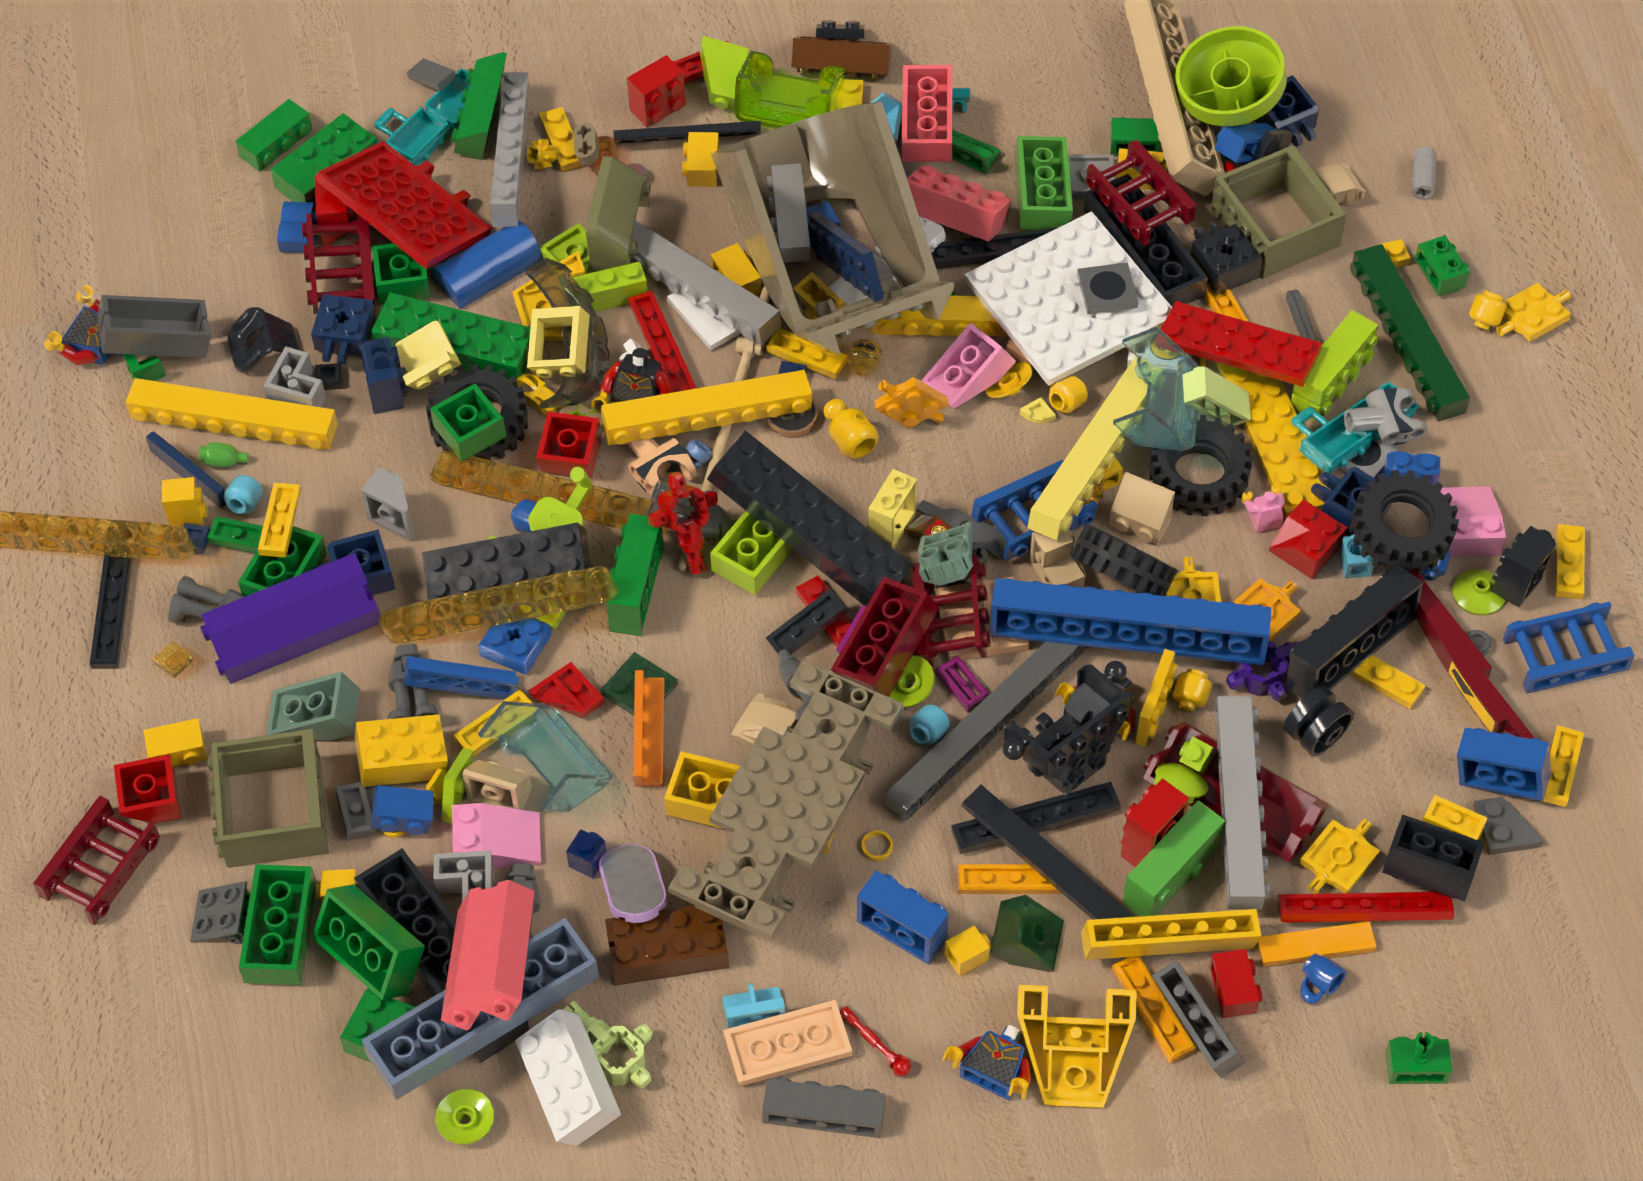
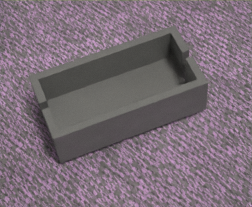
[97,295,211,358]

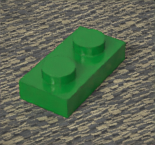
[207,516,263,553]

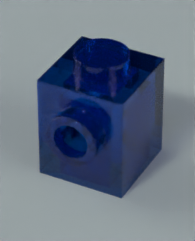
[566,829,606,879]

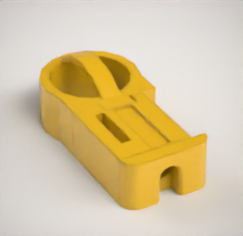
[517,373,565,416]

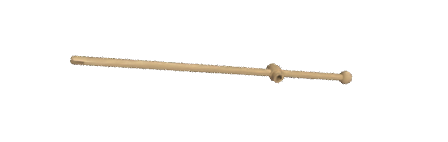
[678,285,770,572]

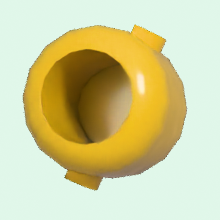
[823,398,879,459]

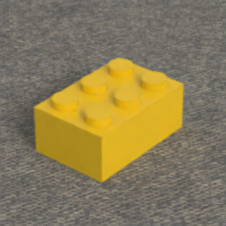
[355,714,448,787]

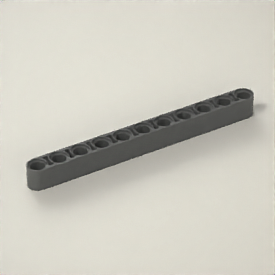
[882,642,1090,821]

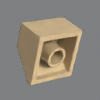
[1109,472,1175,545]
[463,760,532,810]

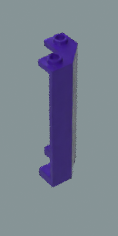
[200,553,383,684]

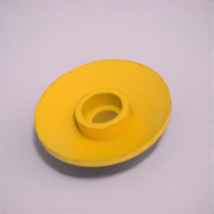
[985,362,1032,398]

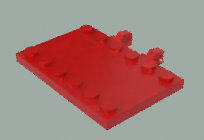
[315,141,493,269]

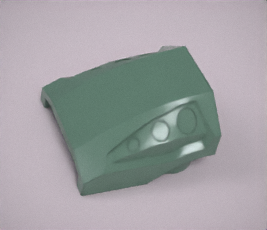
[918,521,974,586]

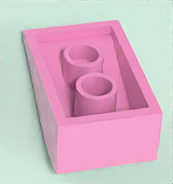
[921,323,1016,409]
[1440,486,1506,557]
[452,803,542,868]

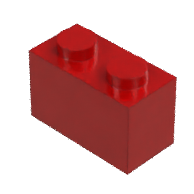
[1209,949,1263,1019]

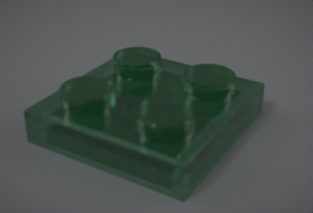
[601,652,678,716]

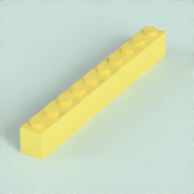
[1027,355,1166,541]

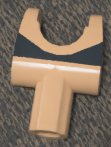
[626,438,697,496]

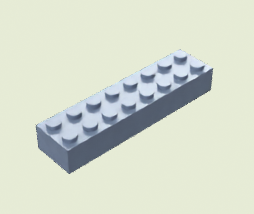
[362,918,599,1100]

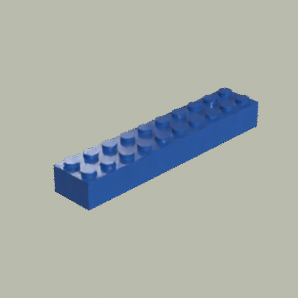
[990,578,1272,665]

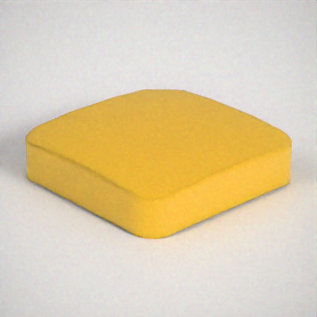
[426,768,447,805]

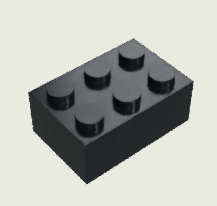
[1382,814,1485,902]

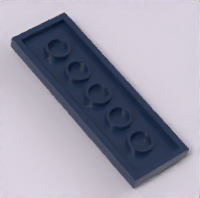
[808,211,884,302]

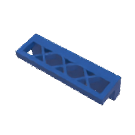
[404,656,519,699]

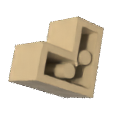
[1030,530,1086,588]

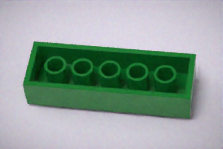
[371,292,531,379]

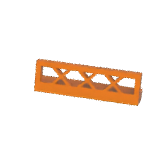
[633,670,665,787]

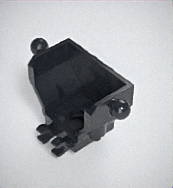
[1002,661,1130,796]

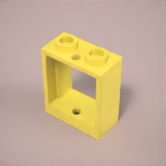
[527,306,590,379]
[868,469,917,550]

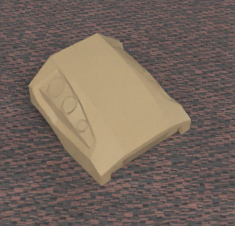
[1312,164,1366,206]
[731,693,799,748]

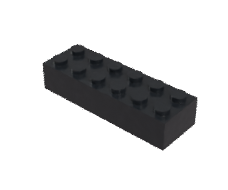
[1084,173,1208,307]
[422,522,593,610]
[1286,565,1423,699]

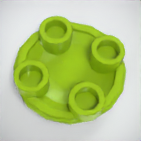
[1154,763,1209,803]

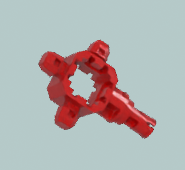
[648,472,719,575]

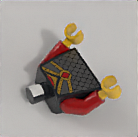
[591,348,672,408]

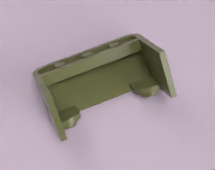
[586,156,651,273]

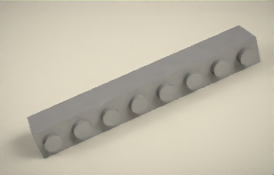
[490,72,530,227]
[631,220,781,345]
[1215,696,1270,910]

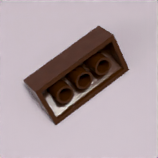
[791,36,893,79]

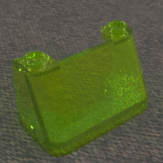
[734,51,845,129]

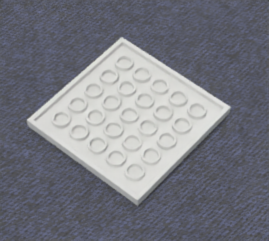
[964,212,1172,386]

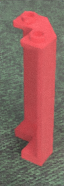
[441,880,535,1030]

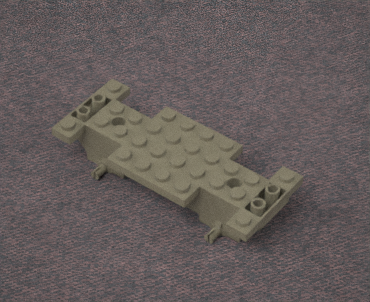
[668,660,903,941]

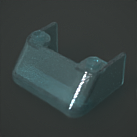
[1113,326,1198,451]
[478,701,612,812]

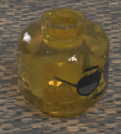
[846,339,883,376]

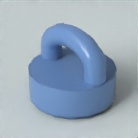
[686,439,712,468]

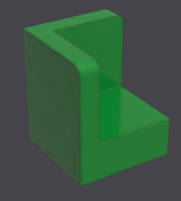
[123,354,166,381]

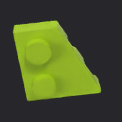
[441,748,474,824]

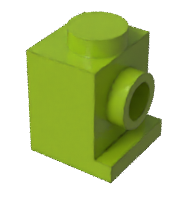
[1179,737,1217,775]

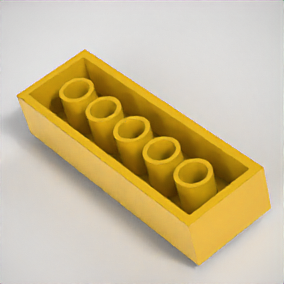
[664,751,836,854]

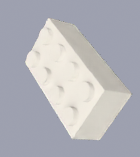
[515,1009,621,1146]

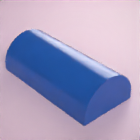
[431,220,543,309]

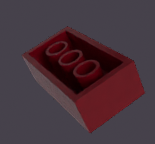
[831,577,939,697]

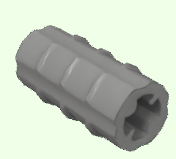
[1411,146,1437,200]

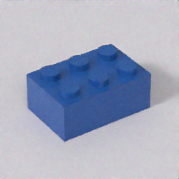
[1457,727,1551,801]
[857,870,949,965]

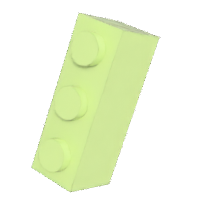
[1183,367,1251,426]

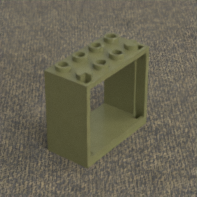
[1210,145,1347,279]
[208,729,329,868]

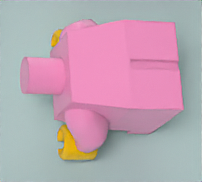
[1241,484,1285,533]

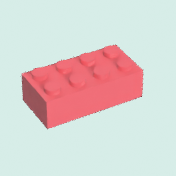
[902,65,952,162]
[907,166,1012,242]

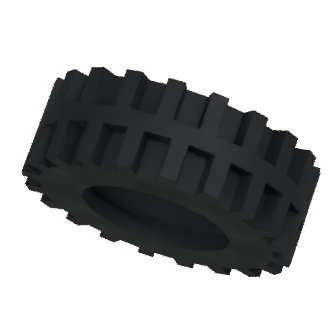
[426,364,528,464]
[1149,415,1252,517]
[1350,470,1459,575]
[1070,523,1178,596]

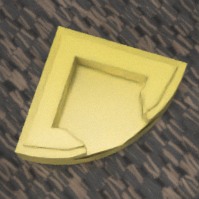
[1019,397,1056,423]

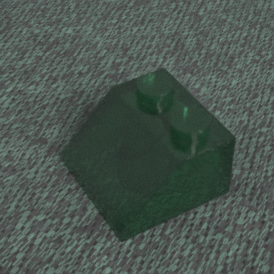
[990,894,1064,972]

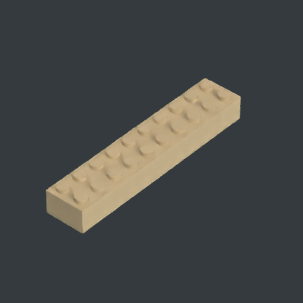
[1124,0,1225,196]

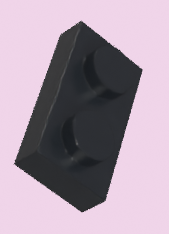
[816,20,865,39]

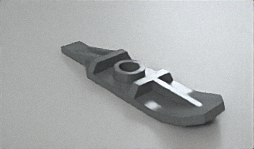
[916,500,1006,560]

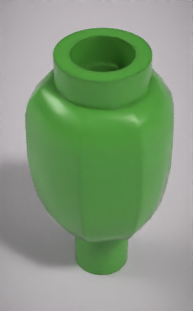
[199,442,248,468]

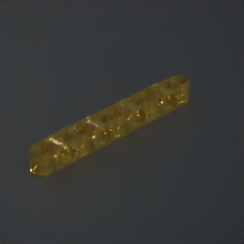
[430,451,652,529]
[0,511,195,560]
[378,566,618,644]

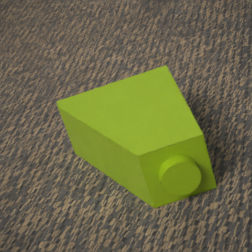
[699,36,749,110]

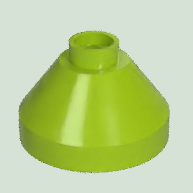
[1176,26,1287,126]

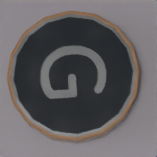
[767,399,818,437]

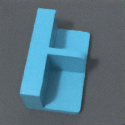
[722,983,785,1029]

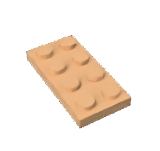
[723,1000,852,1087]

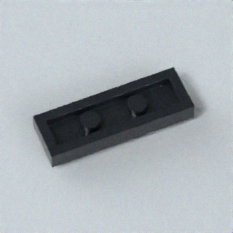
[766,589,848,654]

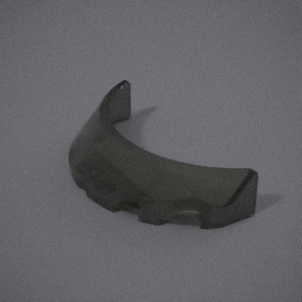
[526,258,609,409]

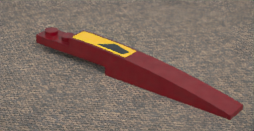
[1409,569,1535,739]

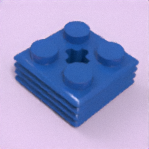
[478,606,551,675]

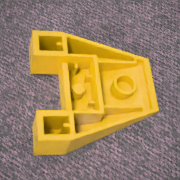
[1017,985,1137,1108]

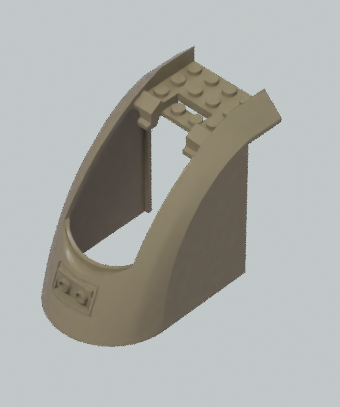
[711,101,955,355]

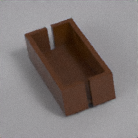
[605,905,729,986]

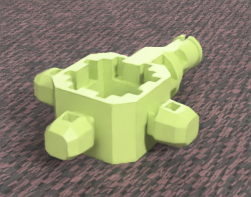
[564,1001,653,1088]

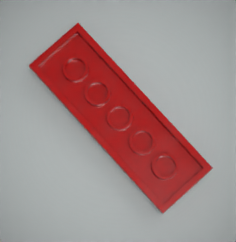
[1156,301,1322,387]

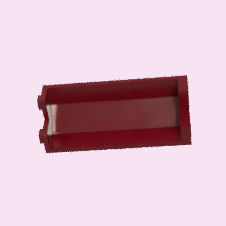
[1143,722,1329,862]

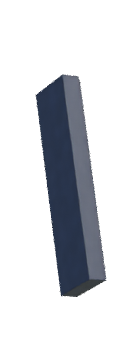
[146,431,226,509]

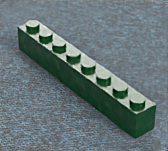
[1350,244,1470,422]

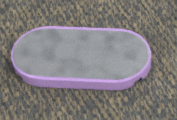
[599,844,667,923]

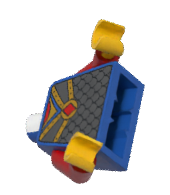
[44,285,123,365]
[942,1025,1031,1101]

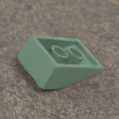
[266,672,360,741]

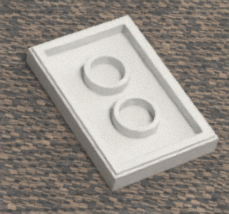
[667,292,741,351]

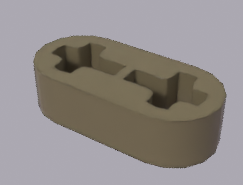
[573,123,600,166]

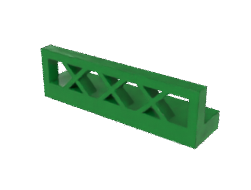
[900,120,1001,174]

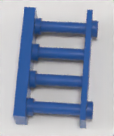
[971,459,1098,561]
[1503,601,1635,694]

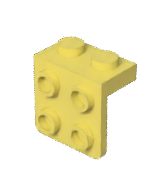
[395,321,461,390]

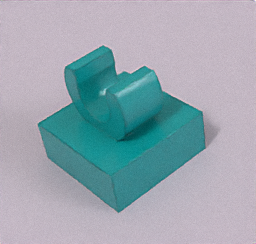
[952,88,970,113]

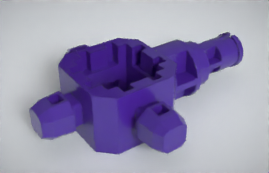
[1226,638,1307,702]

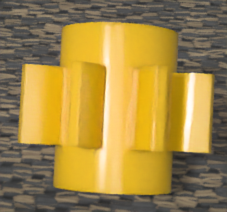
[526,139,557,170]

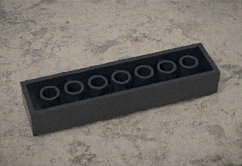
[707,430,913,606]
[354,848,530,1063]

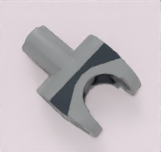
[1344,388,1428,445]

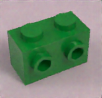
[1415,235,1470,297]

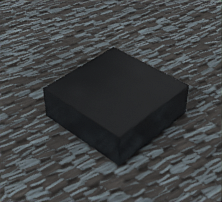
[315,363,342,390]

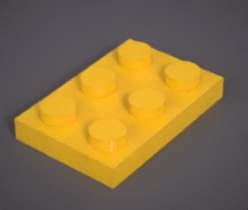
[1136,649,1178,747]

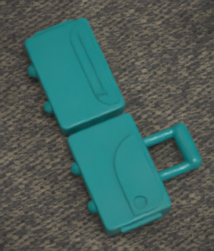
[374,68,470,166]
[1291,382,1418,473]

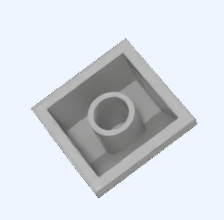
[361,467,414,542]

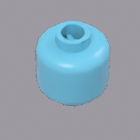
[224,475,263,514]
[909,704,950,746]

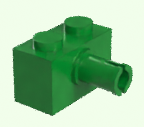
[1385,1032,1452,1084]

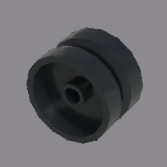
[1283,686,1355,757]

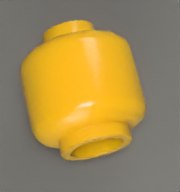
[1469,290,1507,330]
[1049,375,1088,413]
[1172,669,1212,712]

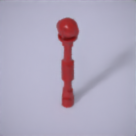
[840,1006,911,1077]

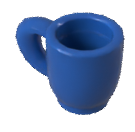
[1300,953,1346,1004]

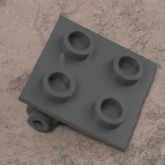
[190,881,250,943]

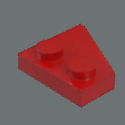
[529,662,605,718]

